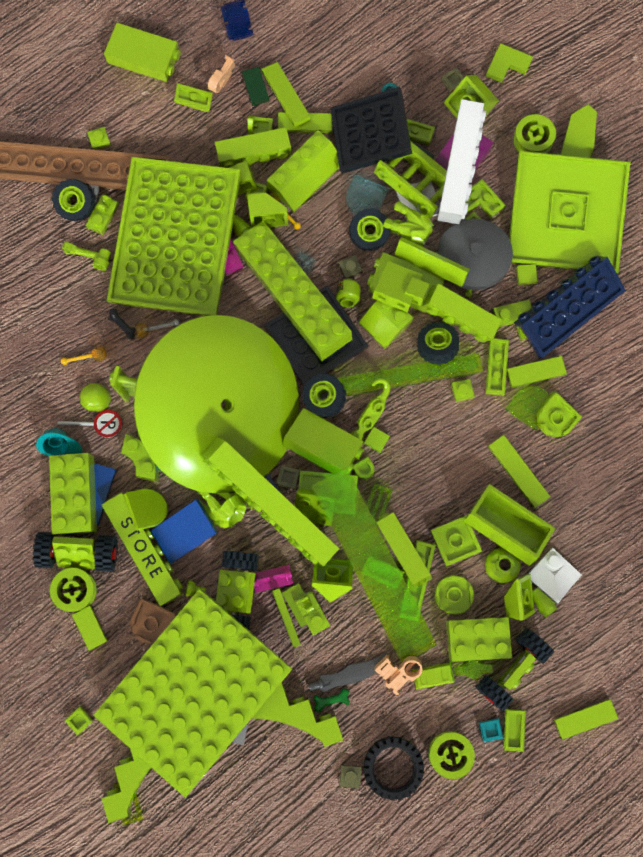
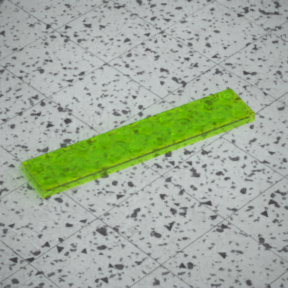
[311,468,437,663]

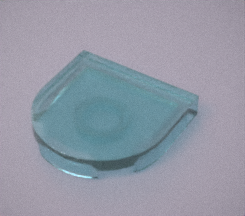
[346,175,388,215]

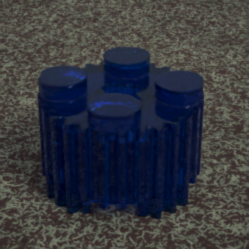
[221,0,254,41]

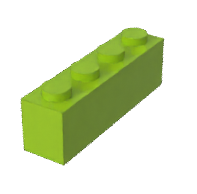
[215,127,292,168]
[422,283,502,343]

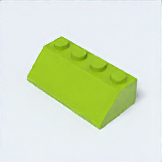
[267,130,339,212]

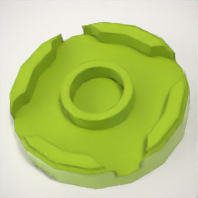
[434,575,474,615]

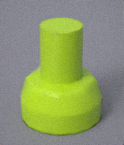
[185,580,205,597]

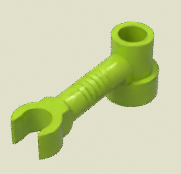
[62,242,111,271]

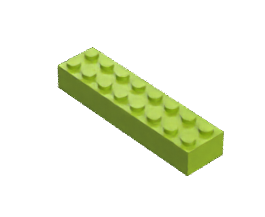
[233,221,353,361]
[201,437,339,567]

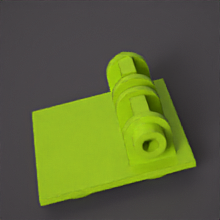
[295,488,336,526]

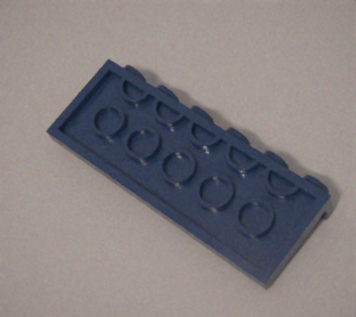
[514,256,626,358]

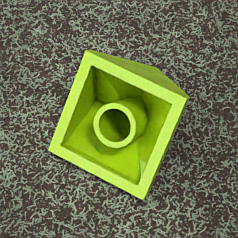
[312,559,354,603]
[504,574,535,620]

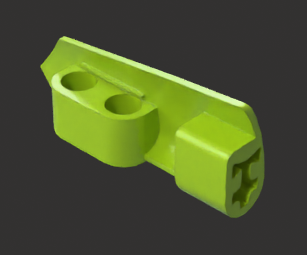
[561,104,597,158]

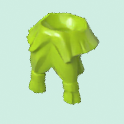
[383,201,434,247]
[197,491,247,528]

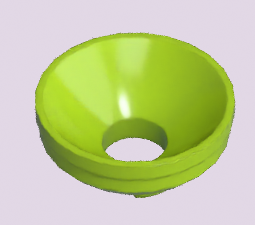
[485,548,521,583]

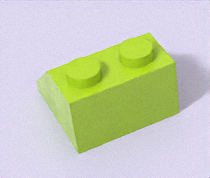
[443,75,499,118]
[247,191,288,228]
[359,300,413,349]

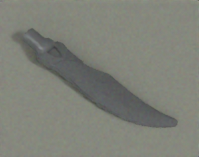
[308,652,388,692]

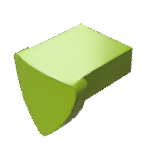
[248,115,273,135]

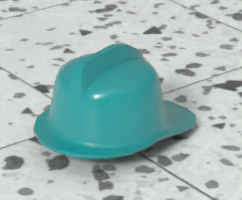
[36,428,83,456]

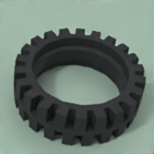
[363,736,424,801]

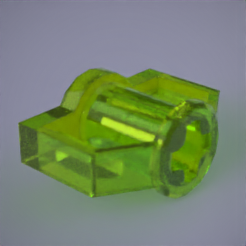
[454,660,493,680]

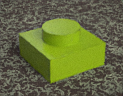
[87,127,111,150]
[451,379,475,402]

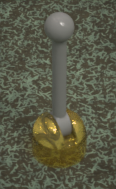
[135,319,181,339]

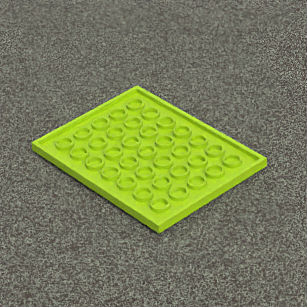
[107,157,241,316]
[93,588,293,798]

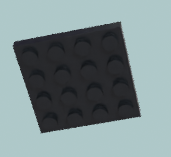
[331,87,413,174]
[264,286,368,386]

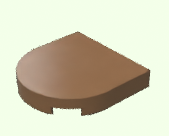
[131,598,177,644]

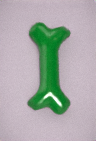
[314,688,350,712]

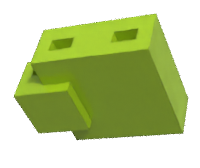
[372,261,429,312]

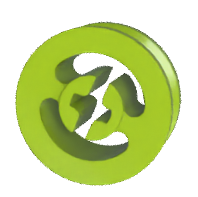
[513,114,556,153]
[50,568,97,612]
[428,731,475,779]

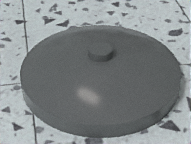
[437,219,513,290]

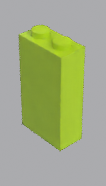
[104,23,181,82]
[367,252,445,315]
[283,408,364,479]
[376,512,432,589]

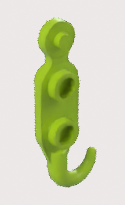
[351,378,390,440]

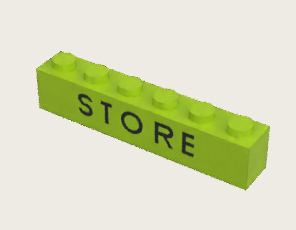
[101,492,183,606]

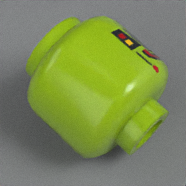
[336,278,361,308]

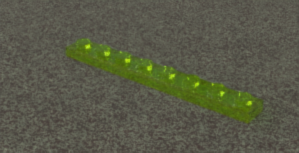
[337,353,483,397]

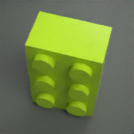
[446,617,512,662]

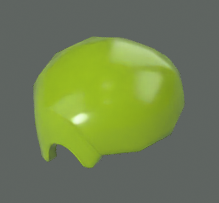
[79,383,111,412]

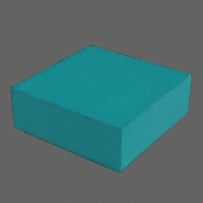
[478,718,503,743]

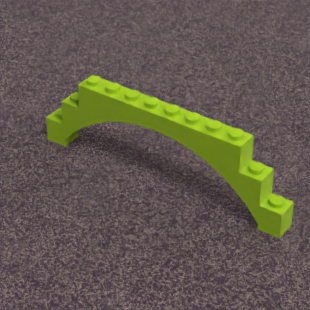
[102,682,343,823]

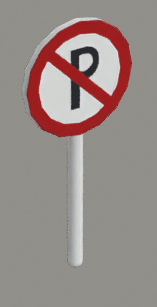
[57,410,123,438]

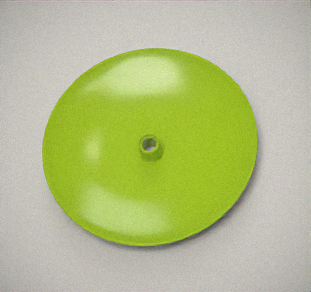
[134,315,299,493]

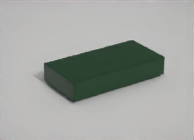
[242,67,269,106]

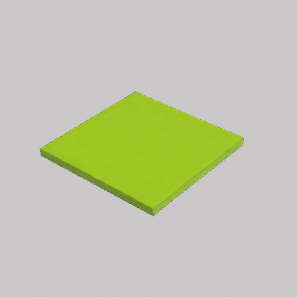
[509,151,631,274]

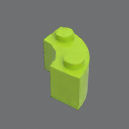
[121,434,159,483]

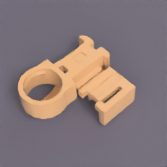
[208,55,235,93]
[375,654,422,695]

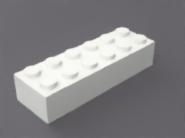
[437,100,486,224]

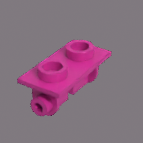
[254,565,294,593]

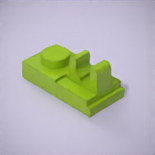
[174,83,213,112]
[85,195,120,235]
[294,591,330,635]

